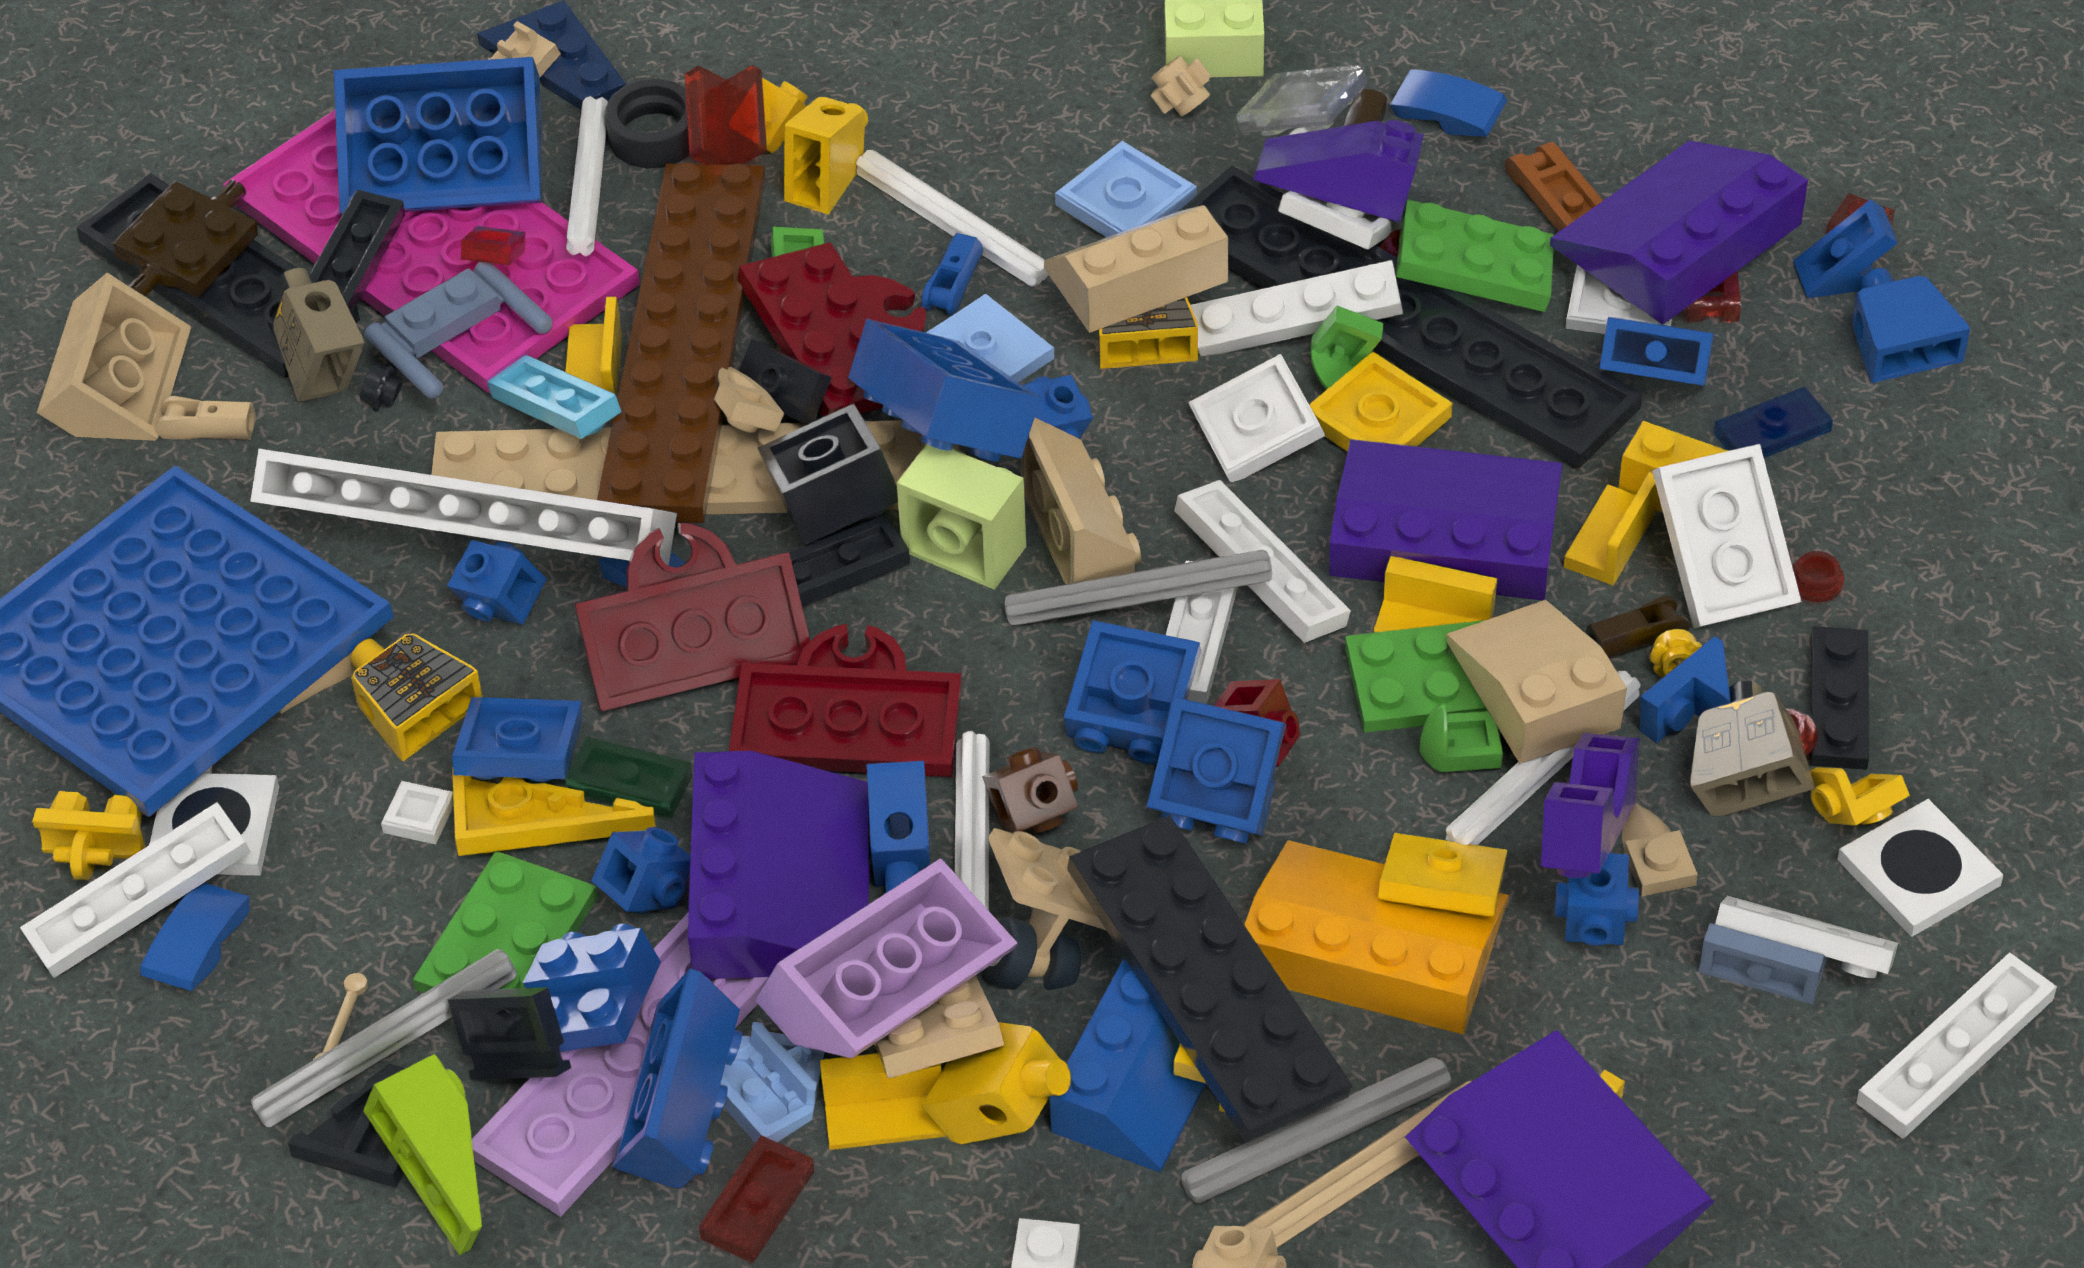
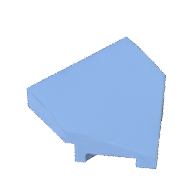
[720,1022,824,1151]

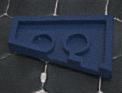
[477,0,626,110]

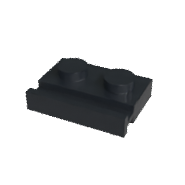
[448,987,572,1079]

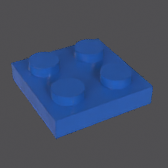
[452,697,582,782]

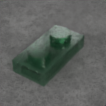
[566,737,692,818]

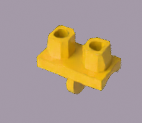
[32,791,146,880]

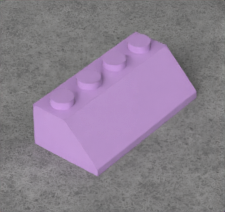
[755,858,1018,1058]

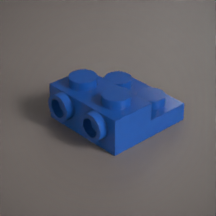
[1064,620,1201,764]
[1147,697,1286,844]
[523,924,661,1052]

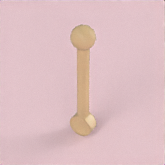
[313,973,368,1060]

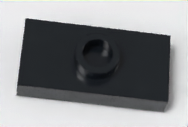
[739,339,832,424]

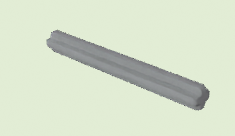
[1005,550,1273,626]
[251,949,517,1127]
[1181,1058,1452,1203]

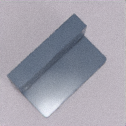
[1699,918,1828,1004]

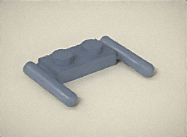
[364,259,553,399]

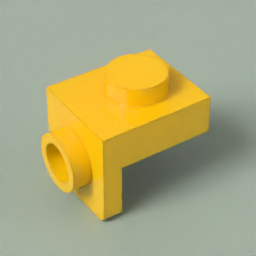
[731,78,808,153]
[1810,767,1910,825]

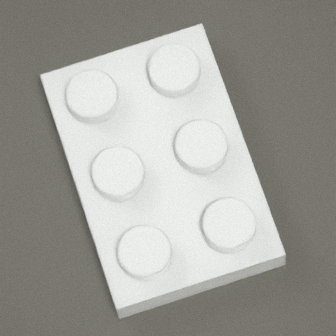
[1652,444,1801,629]

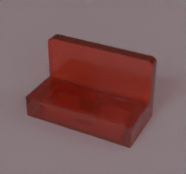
[685,65,767,165]

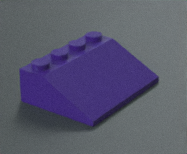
[1550,140,1808,325]
[1329,439,1563,601]
[688,751,869,979]
[1405,1030,1715,1268]

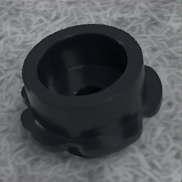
[360,362,403,411]

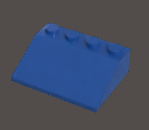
[334,57,542,216]

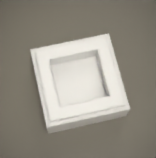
[381,781,454,844]

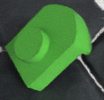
[1310,305,1383,390]
[1419,703,1503,772]

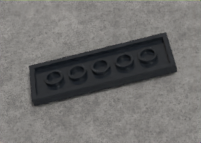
[76,173,360,378]
[1067,815,1352,1143]

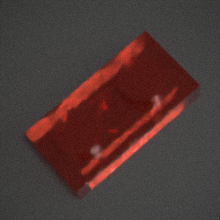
[699,1135,815,1263]

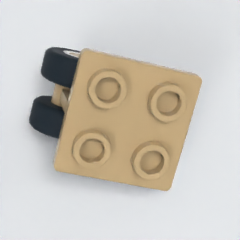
[981,828,1106,990]

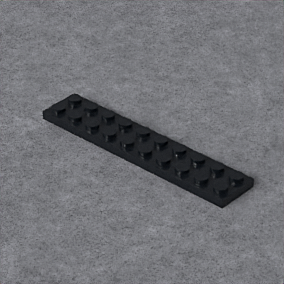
[1179,165,1642,468]

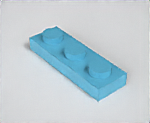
[487,355,622,439]

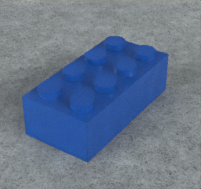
[848,319,1041,461]

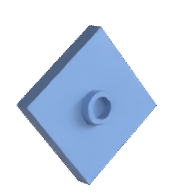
[1055,141,1197,237]
[926,294,1054,382]

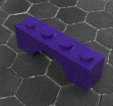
[1541,732,1640,878]

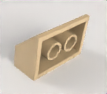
[1044,205,1228,333]
[37,273,191,441]
[1021,417,1141,584]

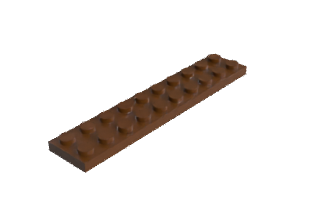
[597,162,766,523]

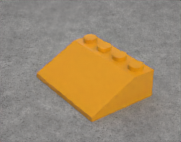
[1244,840,1509,1035]

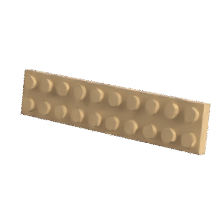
[431,420,959,514]

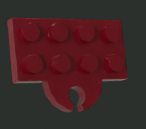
[737,242,926,417]
[573,523,810,711]
[729,624,962,777]

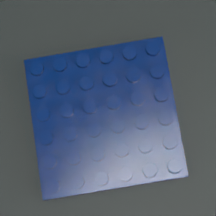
[0,465,394,817]

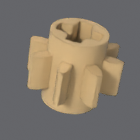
[1150,55,1211,117]

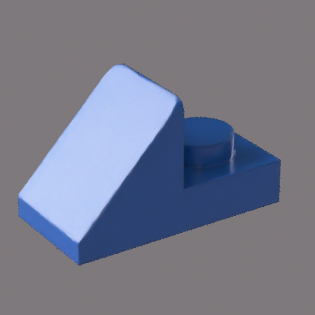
[1793,199,1898,298]
[1640,636,1730,744]

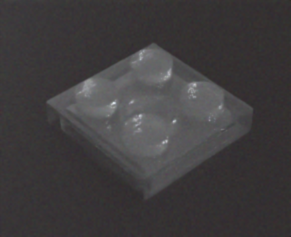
[1236,65,1367,136]

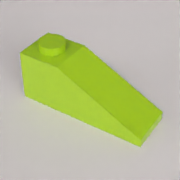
[363,1054,482,1255]

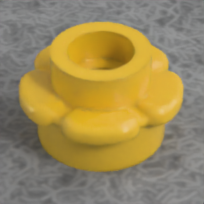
[1650,629,1702,678]

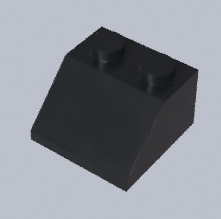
[757,403,898,545]

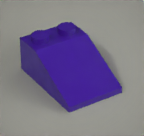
[1253,120,1424,222]

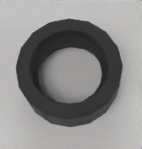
[605,79,700,169]

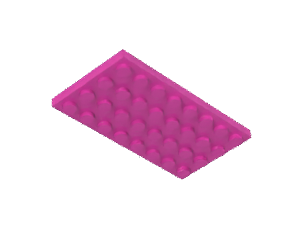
[223,110,640,393]

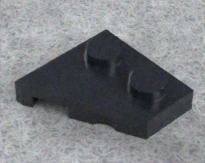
[288,1064,406,1187]

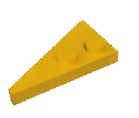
[452,767,656,856]

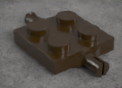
[113,179,258,298]

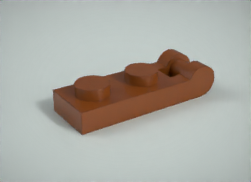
[1505,141,1603,232]

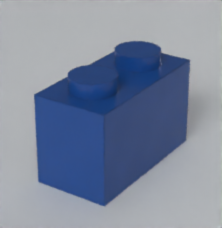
[1599,317,1715,386]

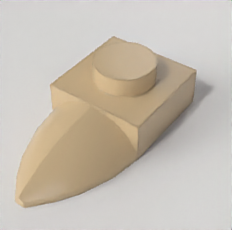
[714,367,784,432]
[1622,803,1698,896]

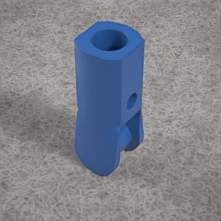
[922,233,983,316]

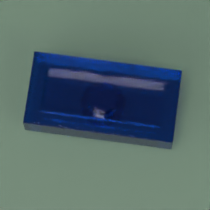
[1713,386,1833,458]

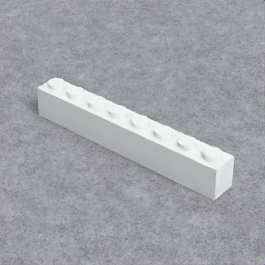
[251,449,677,566]

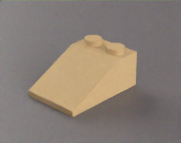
[1446,600,1627,764]

